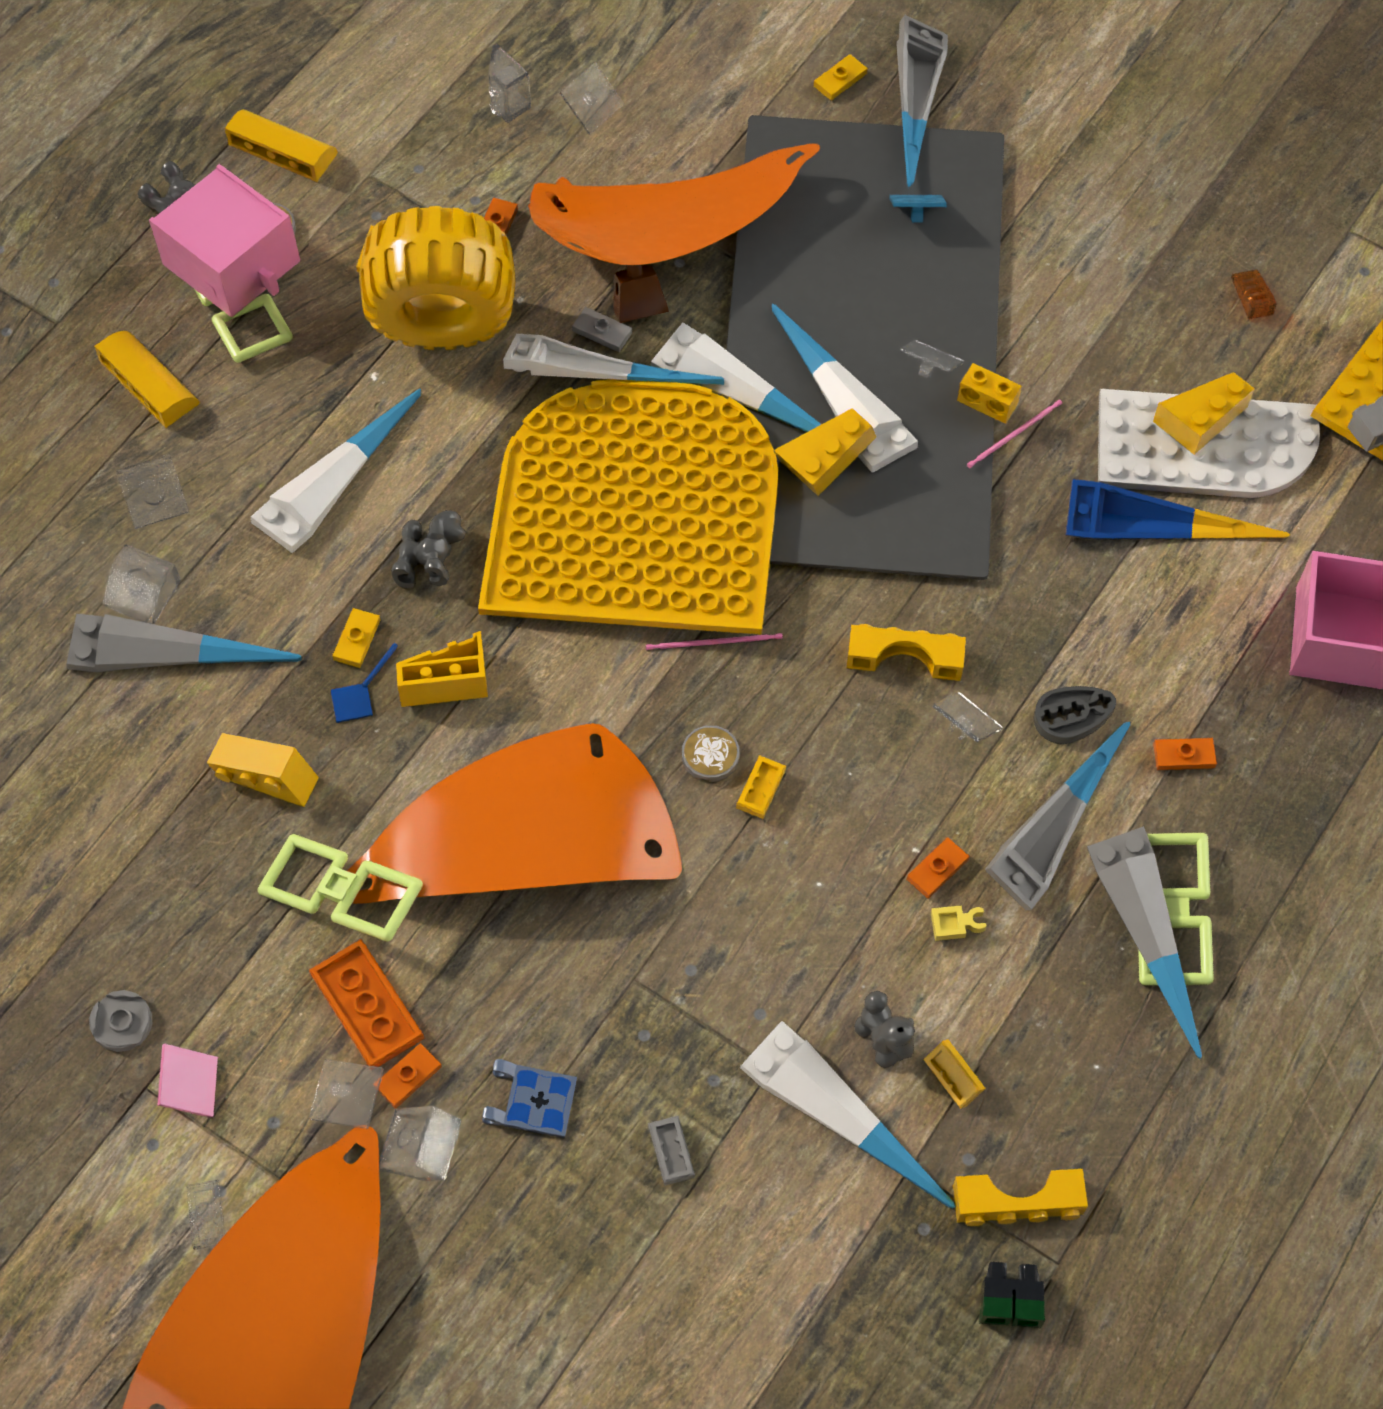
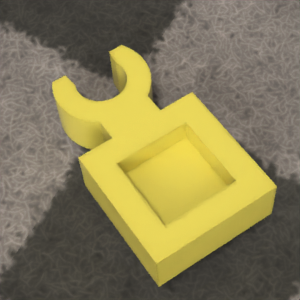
[931,905,986,941]

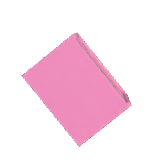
[149,164,300,318]
[1289,551,1383,689]

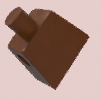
[613,264,669,323]

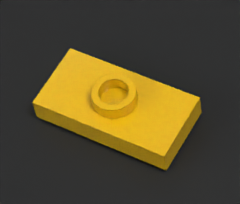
[813,54,868,101]
[332,608,381,668]
[736,755,786,819]
[923,1039,986,1109]

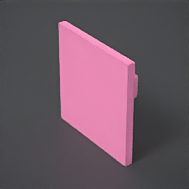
[157,1044,218,1118]

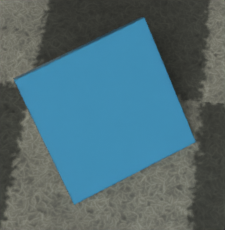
[889,195,947,222]

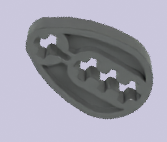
[1033,686,1116,744]

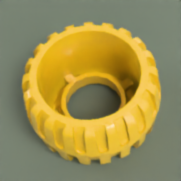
[359,206,516,350]

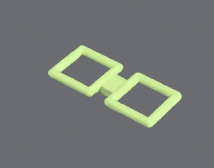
[194,289,293,363]
[1138,833,1214,985]
[258,834,423,942]

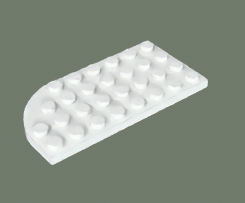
[1098,389,1320,498]

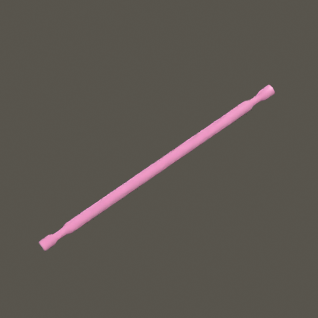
[967,400,1062,468]
[646,633,783,650]

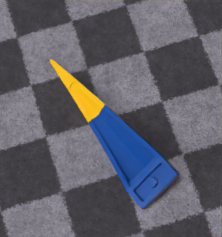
[1065,479,1290,539]

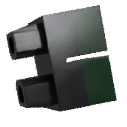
[979,1262,1045,1328]

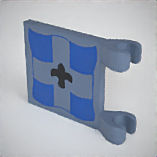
[482,1059,577,1138]

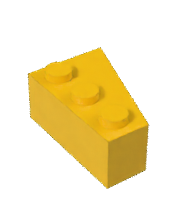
[1153,372,1255,455]
[774,408,876,496]
[396,631,488,707]
[207,733,319,807]

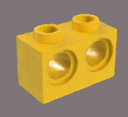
[957,363,1022,424]

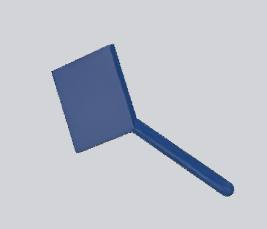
[331,643,398,723]

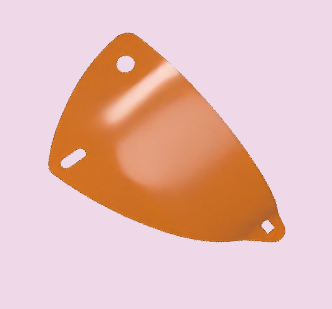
[530,143,820,265]
[347,723,682,904]
[122,1125,380,1409]

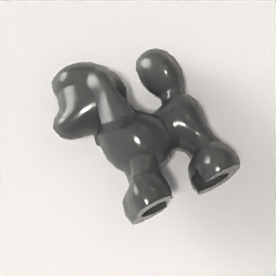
[138,161,195,213]
[391,510,466,589]
[854,991,915,1068]

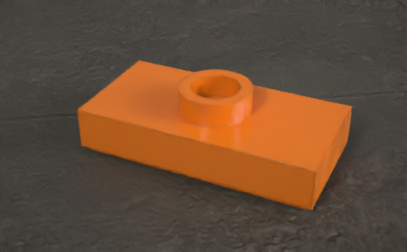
[484,197,518,235]
[1153,738,1217,770]
[906,837,970,899]
[374,1043,442,1109]

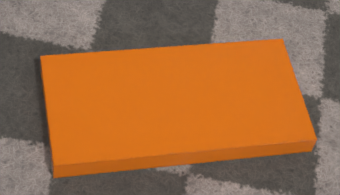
[309,939,425,1071]

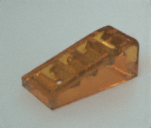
[1231,269,1277,319]

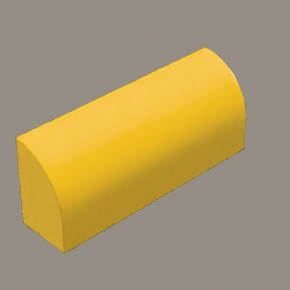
[225,109,338,182]
[94,331,200,428]

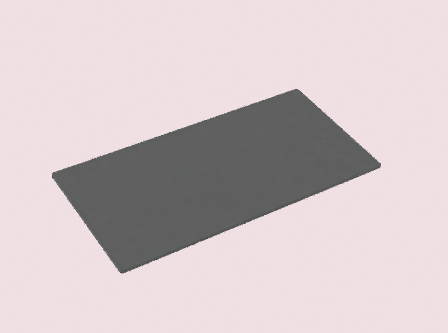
[727,115,1004,580]

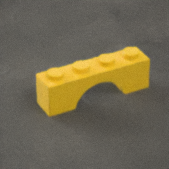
[846,624,966,681]
[953,1169,1088,1226]

